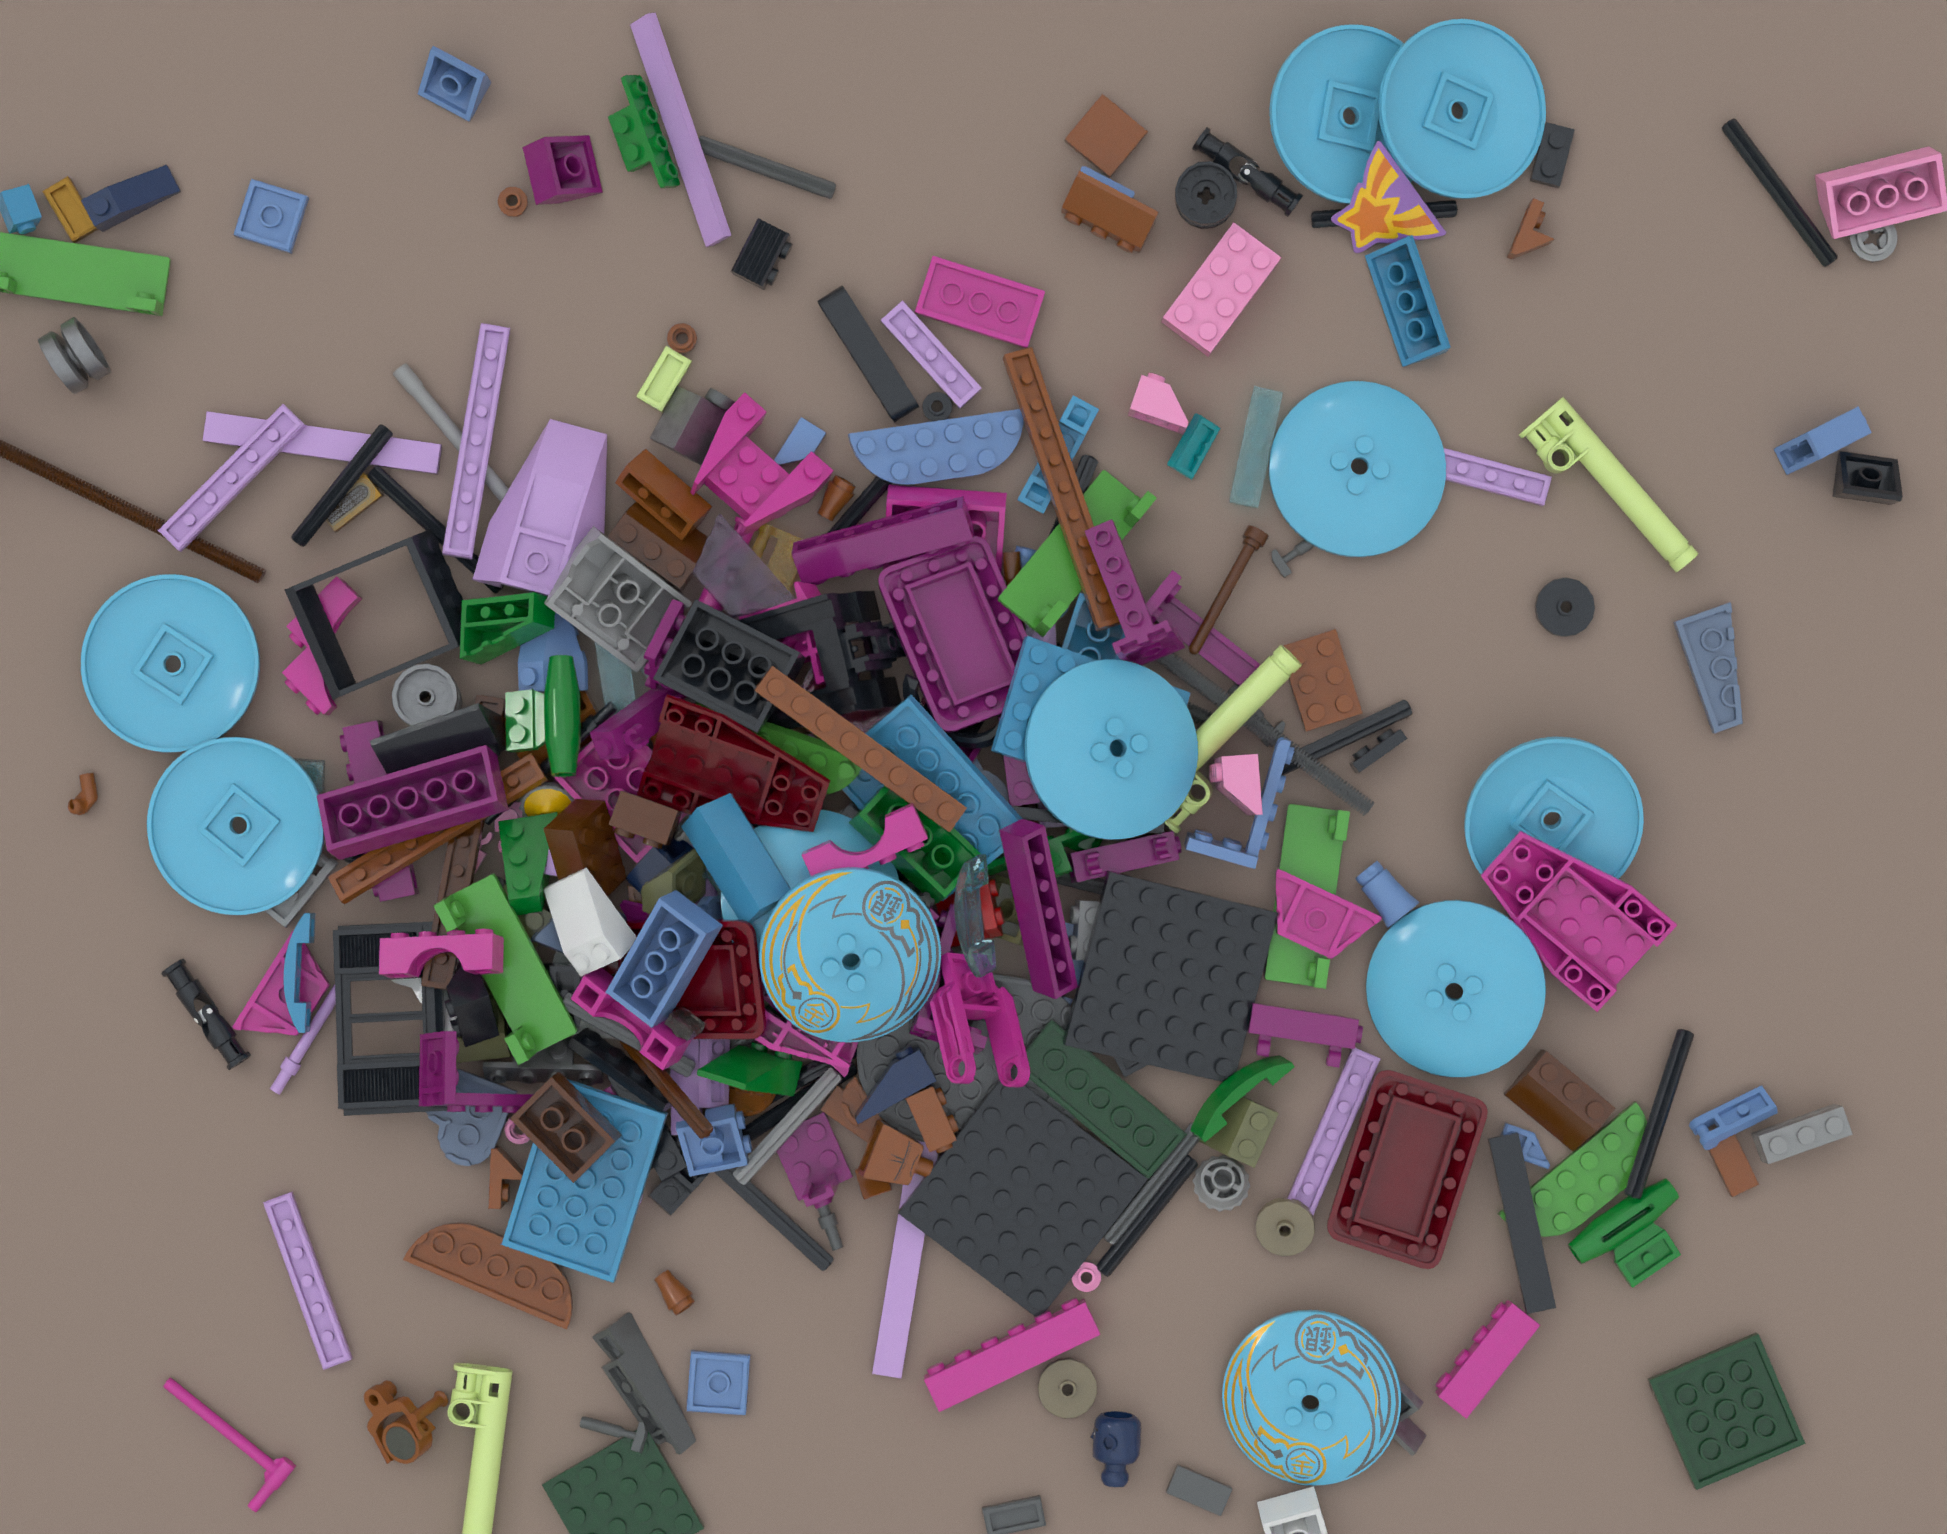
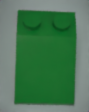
[697,1042,803,1096]

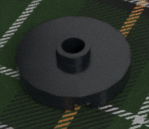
[1535,578,1595,637]

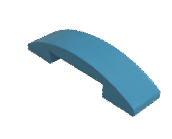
[1017,395,1099,514]
[284,913,316,1033]

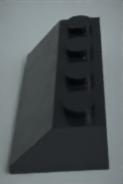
[370,703,506,774]

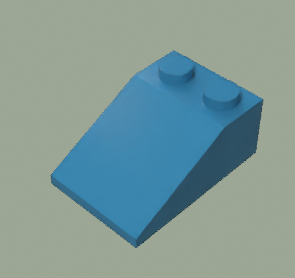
[1062,593,1125,660]

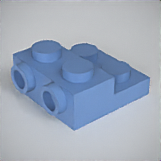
[676,1104,752,1177]

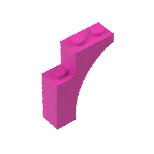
[282,576,362,716]

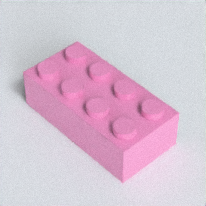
[1161,223,1281,357]

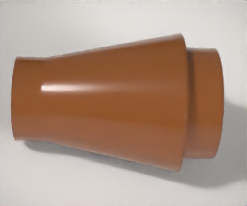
[818,475,856,521]
[654,1270,695,1316]

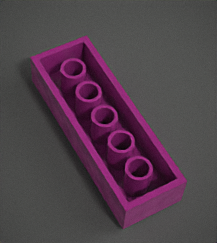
[316,745,509,860]

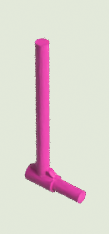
[163,1377,296,1512]

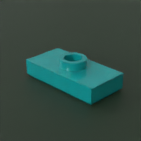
[1167,413,1221,480]

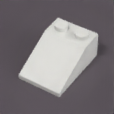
[544,868,637,976]
[1257,1486,1328,1534]

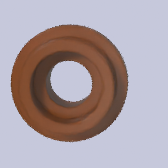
[498,187,528,217]
[667,323,697,353]

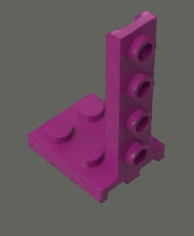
[1085,519,1185,666]
[1146,570,1260,686]
[644,599,686,690]
[909,904,988,1055]
[419,1031,534,1113]
[777,1112,853,1209]

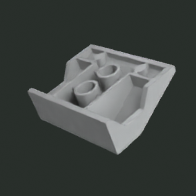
[544,526,692,672]

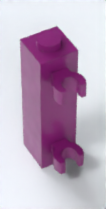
[590,685,687,760]
[1067,831,1182,883]
[1247,1003,1363,1068]

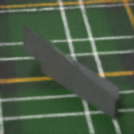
[593,1312,696,1455]

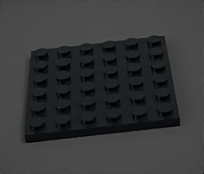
[1063,870,1278,1082]
[898,1074,1148,1317]

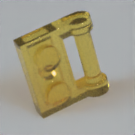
[738,524,804,597]

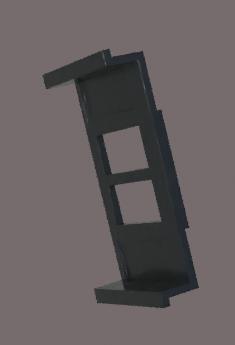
[333,921,447,1116]

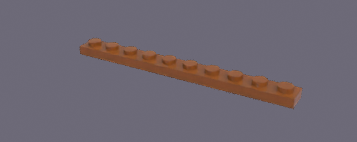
[1003,347,1121,631]

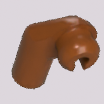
[68,773,98,815]

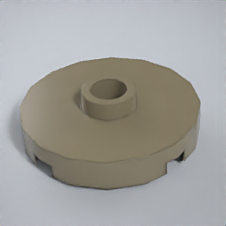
[1255,1198,1315,1256]
[1038,1358,1097,1419]

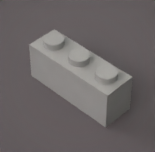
[1751,1104,1853,1164]

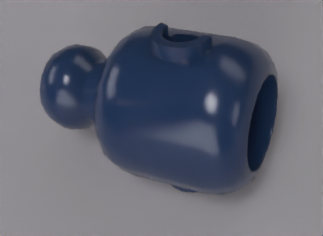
[1090,1411,1142,1487]

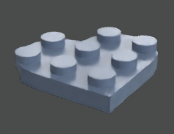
[426,1068,518,1166]

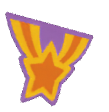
[1331,141,1446,253]

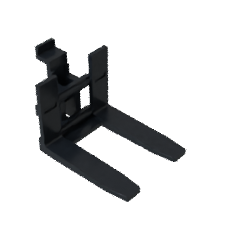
[738,591,906,730]

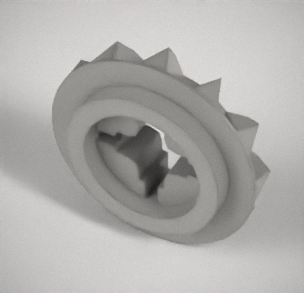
[1849,225,1897,262]

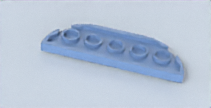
[848,409,1023,485]

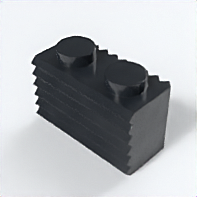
[731,218,793,290]

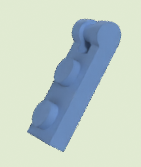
[1689,1085,1778,1150]

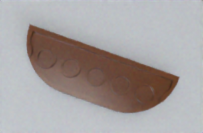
[403,1222,573,1330]

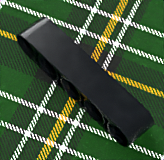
[817,285,919,423]

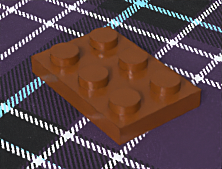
[1284,629,1362,732]

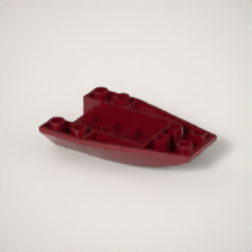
[637,694,831,832]

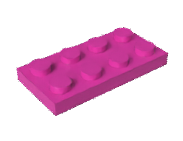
[915,256,1045,348]

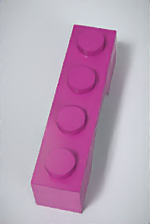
[802,803,928,876]
[379,929,504,978]
[571,968,693,1070]

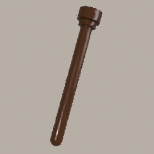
[1189,525,1269,655]

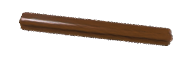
[620,1041,713,1139]

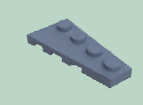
[1673,602,1743,733]

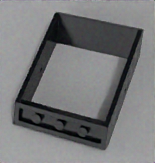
[285,529,463,700]

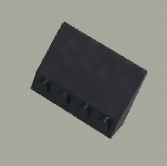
[653,599,807,733]

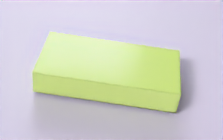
[636,346,692,413]

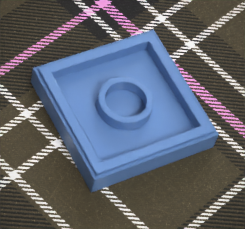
[233,179,309,254]
[687,1350,751,1415]

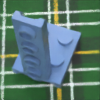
[1184,737,1294,869]

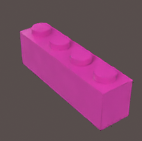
[1435,1300,1540,1419]

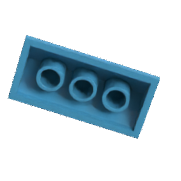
[1365,235,1451,367]
[681,793,791,923]

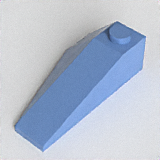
[518,592,588,693]

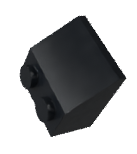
[444,965,500,1047]

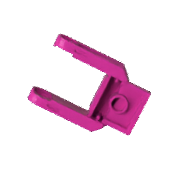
[930,952,1030,1088]

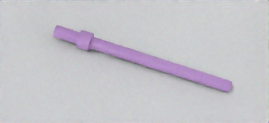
[270,984,336,1095]

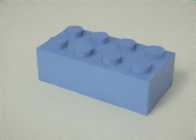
[606,890,723,1028]

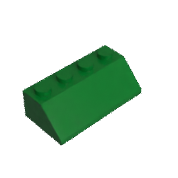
[849,786,983,905]

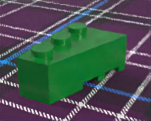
[460,592,555,665]
[498,812,558,915]

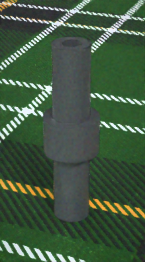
[817,1204,843,1251]

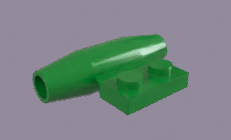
[505,655,581,777]
[1568,1178,1681,1288]

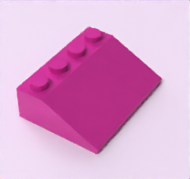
[883,485,1007,572]
[554,740,689,863]

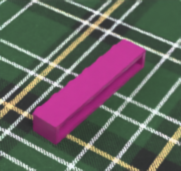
[924,1298,1100,1412]

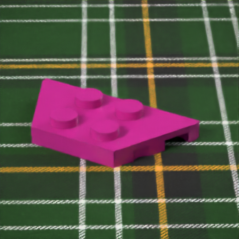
[1275,868,1382,959]
[232,930,330,1035]

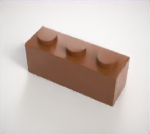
[615,449,712,541]

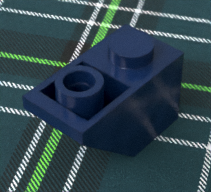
[626,831,693,894]

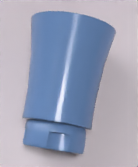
[1355,861,1420,928]

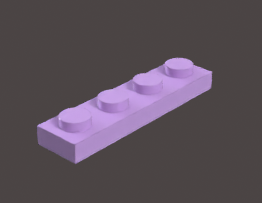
[881,300,982,409]

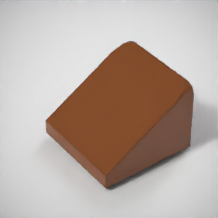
[855,1169,892,1200]

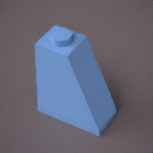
[1774,407,1872,475]

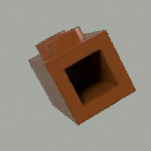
[906,1083,959,1153]

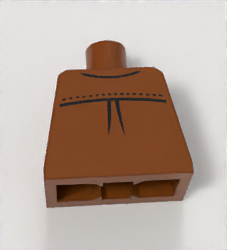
[857,1119,933,1185]

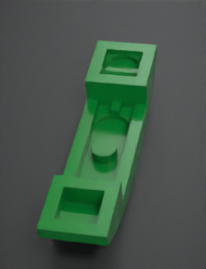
[1190,1055,1295,1142]

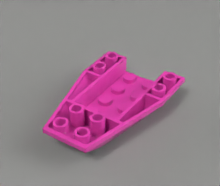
[1481,831,1677,1012]

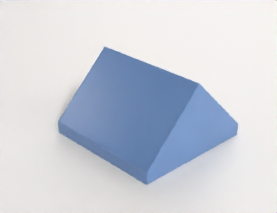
[418,46,491,121]

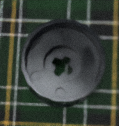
[1175,161,1237,229]

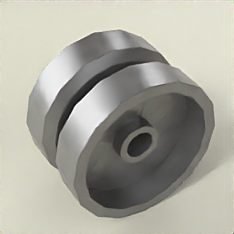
[38,317,111,394]
[392,664,462,726]

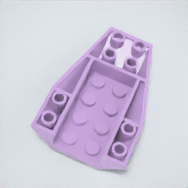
[473,419,607,597]

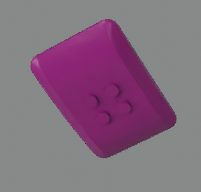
[878,536,1027,733]

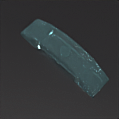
[954,854,997,978]

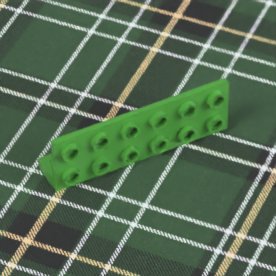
[0,232,171,316]
[998,470,1157,637]
[1264,804,1350,989]
[433,874,578,1065]

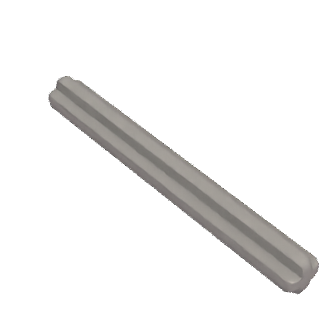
[733,1068,842,1185]

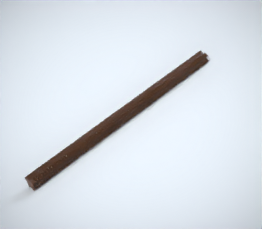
[0,440,266,583]

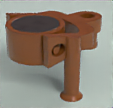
[364,1380,448,1464]

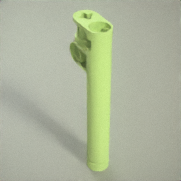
[1519,397,1699,572]
[1164,644,1302,833]
[448,1363,513,1534]

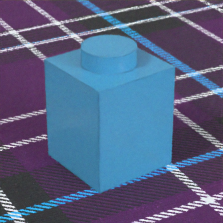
[0,184,42,235]

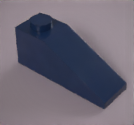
[81,165,181,232]
[855,1045,937,1124]

